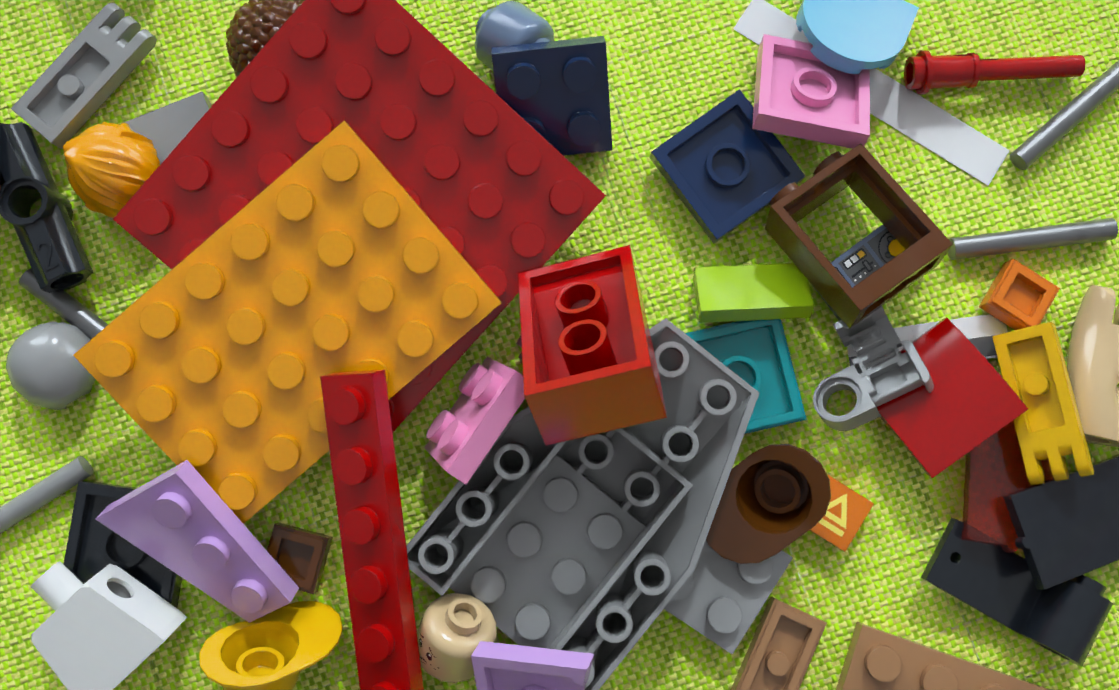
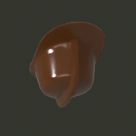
[706,444,831,564]

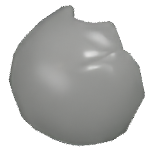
[6,321,95,410]

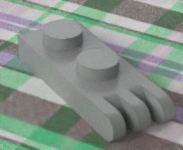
[11,2,157,149]

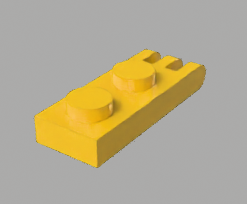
[992,322,1094,486]

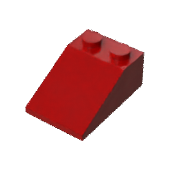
[518,245,667,446]

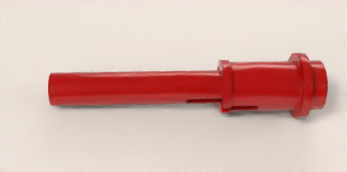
[904,50,1085,95]

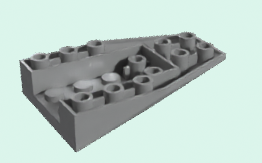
[406,318,759,690]

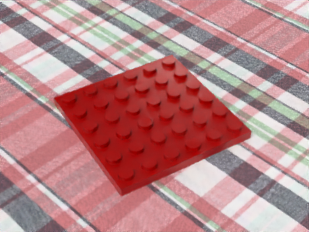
[113,0,606,433]

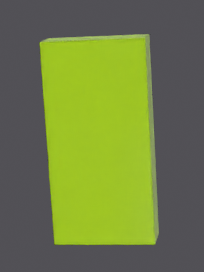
[693,263,814,323]

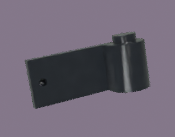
[921,518,1113,667]

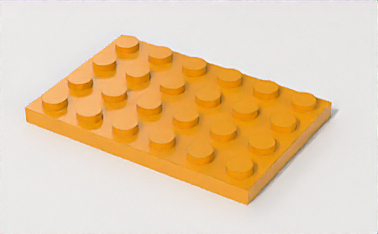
[73,121,501,524]

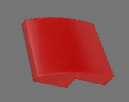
[877,318,1028,478]

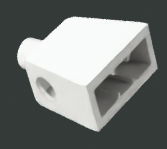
[30,561,187,690]

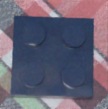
[491,36,612,156]
[649,89,806,244]

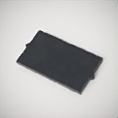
[1003,455,1119,590]

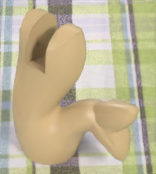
[1067,285,1119,447]

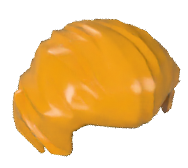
[63,122,160,218]

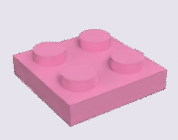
[752,34,870,149]
[425,357,525,485]

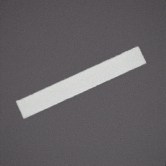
[733,0,1010,186]

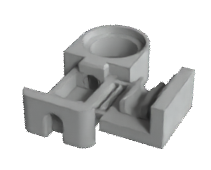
[813,306,934,431]

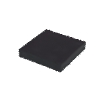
[64,481,182,608]

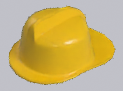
[199,601,343,690]

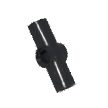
[0,122,93,293]

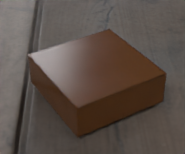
[267,523,333,594]

